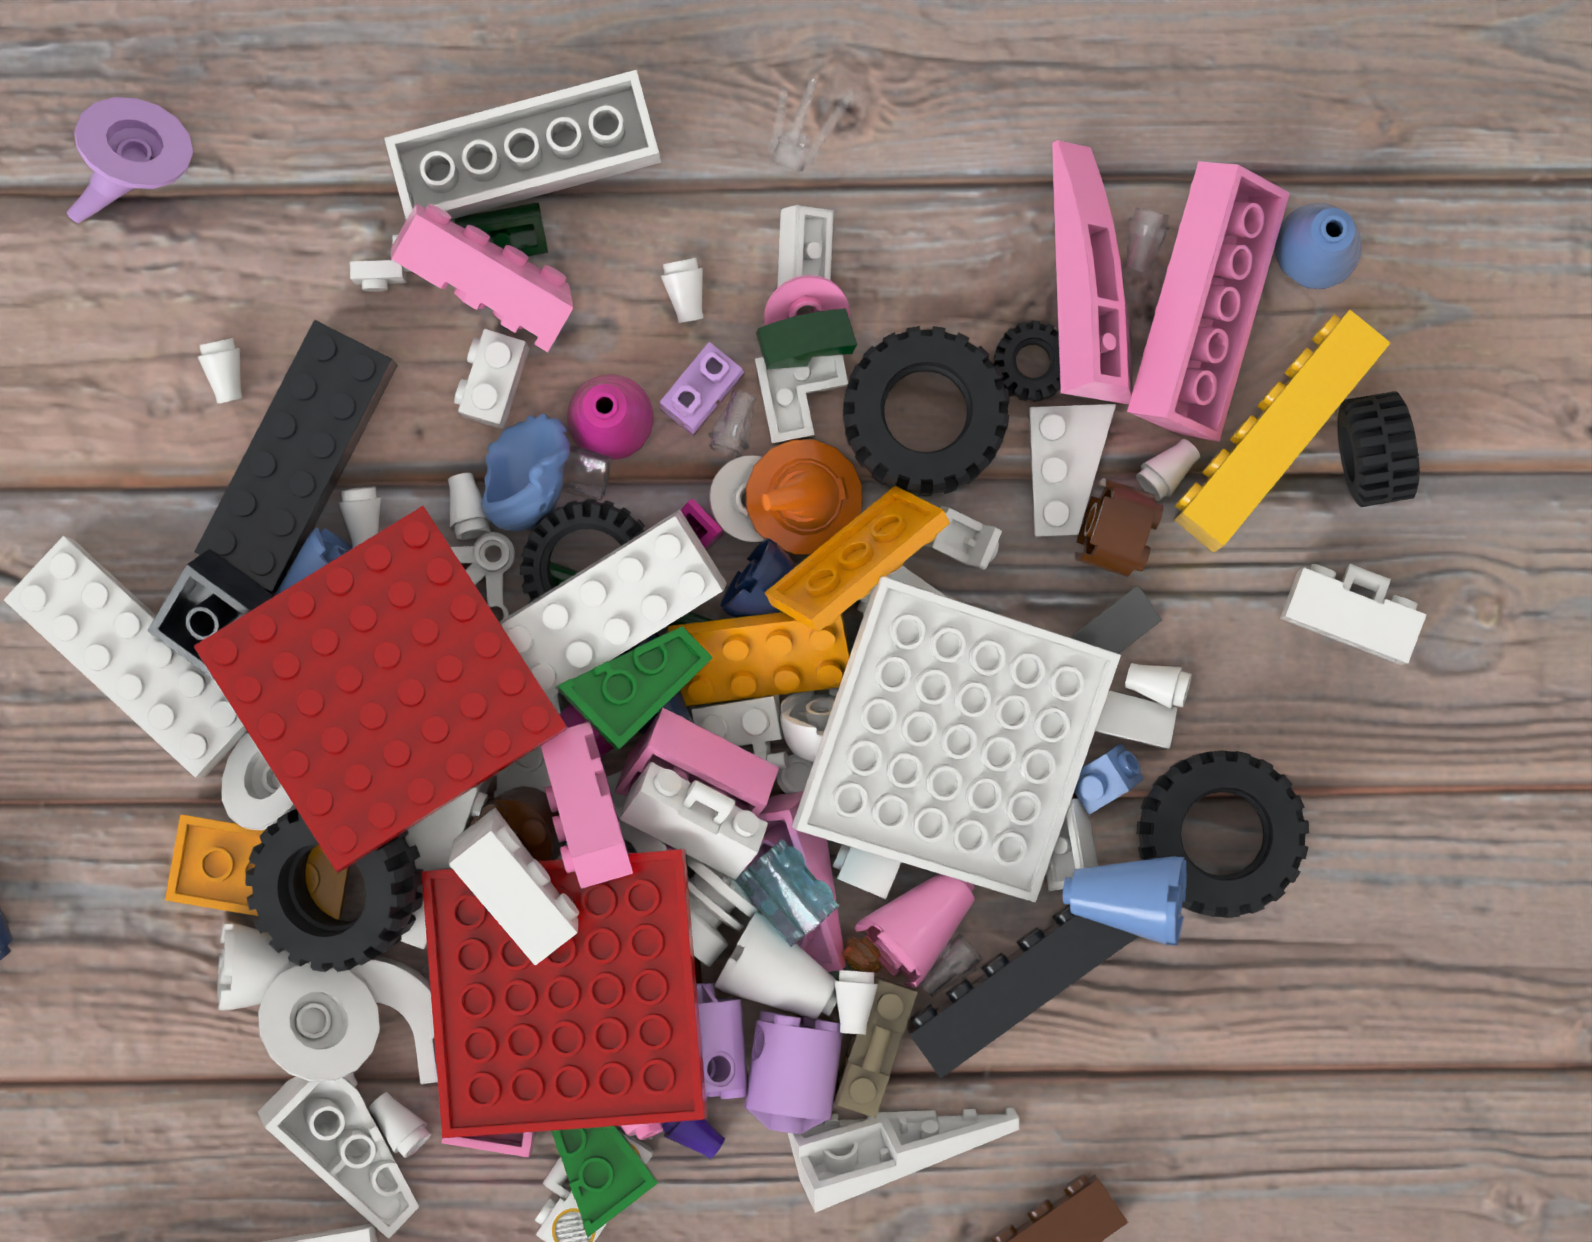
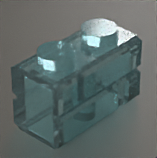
[734,838,839,947]

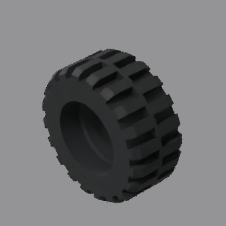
[843,326,1010,496]
[1136,750,1309,918]
[245,809,424,972]

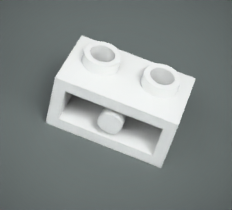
[454,329,530,430]

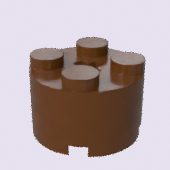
[1075,478,1163,577]
[470,786,567,861]

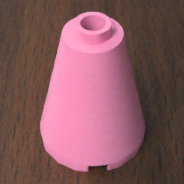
[855,873,975,989]

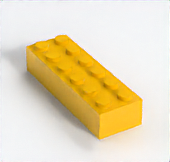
[1174,310,1391,553]

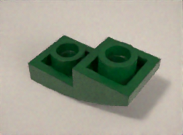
[756,308,857,370]

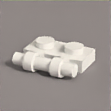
[692,694,789,770]

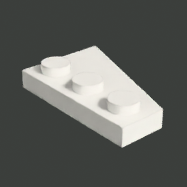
[1029,404,1116,538]

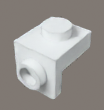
[350,235,410,292]
[924,506,1002,570]

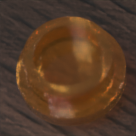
[841,937,882,973]

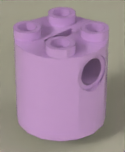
[696,982,748,1101]
[744,1011,843,1134]

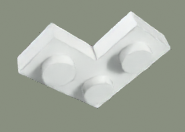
[755,355,848,445]

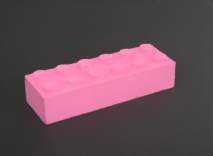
[1127,161,1290,442]

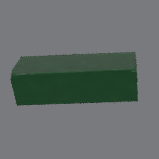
[455,203,548,256]

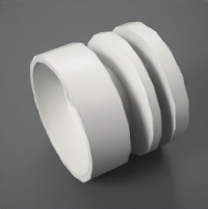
[686,855,758,967]

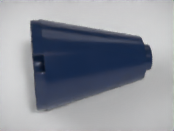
[720,538,797,618]

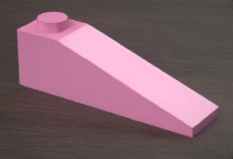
[742,791,846,972]

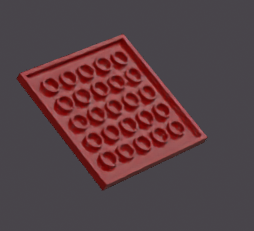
[194,506,567,874]
[421,849,708,1138]

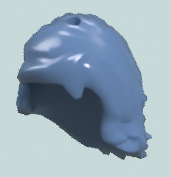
[481,414,570,532]

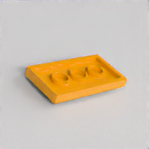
[764,486,950,633]
[668,612,851,706]
[165,814,350,920]

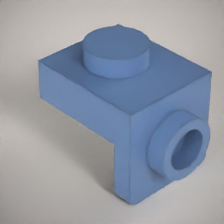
[1074,743,1143,814]

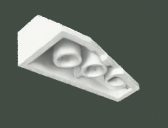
[258,1077,419,1239]

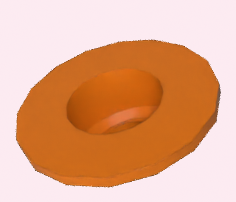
[745,440,862,555]

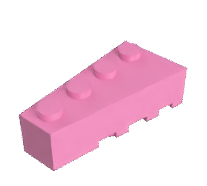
[391,203,573,352]

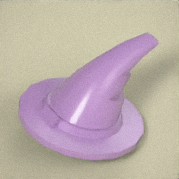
[67,97,193,223]

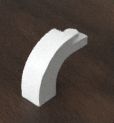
[350,957,438,1084]

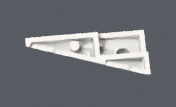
[788,1108,1019,1213]

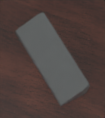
[1070,585,1162,654]

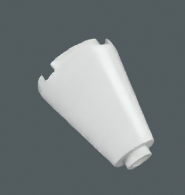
[714,912,837,1020]
[217,922,311,1011]

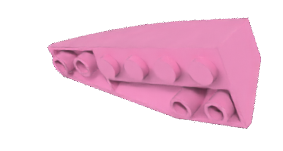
[1052,140,1133,404]

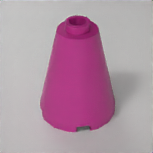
[567,374,653,460]

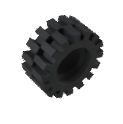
[993,320,1061,402]

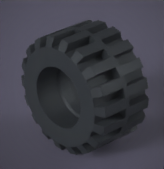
[1337,391,1420,507]

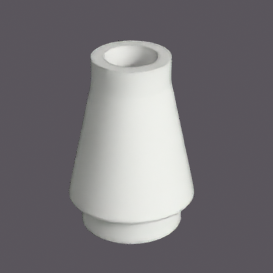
[661,258,704,323]
[198,338,243,404]
[1136,439,1201,501]
[448,473,491,540]
[338,486,381,549]
[1125,663,1192,709]
[834,970,878,1035]
[368,1092,431,1158]

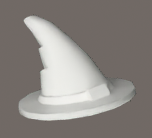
[222,732,296,831]
[258,962,380,1087]

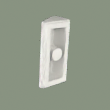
[777,205,834,288]
[1095,691,1178,750]
[1046,798,1098,891]

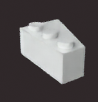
[449,807,579,965]

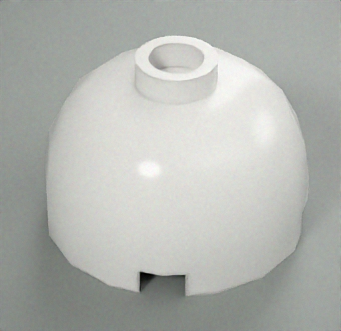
[780,688,839,763]

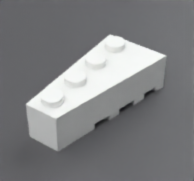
[401,777,492,949]

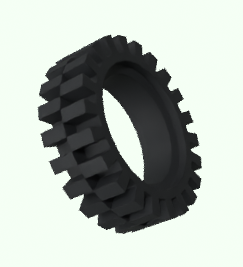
[520,499,645,603]

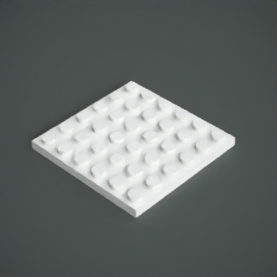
[792,576,1121,903]

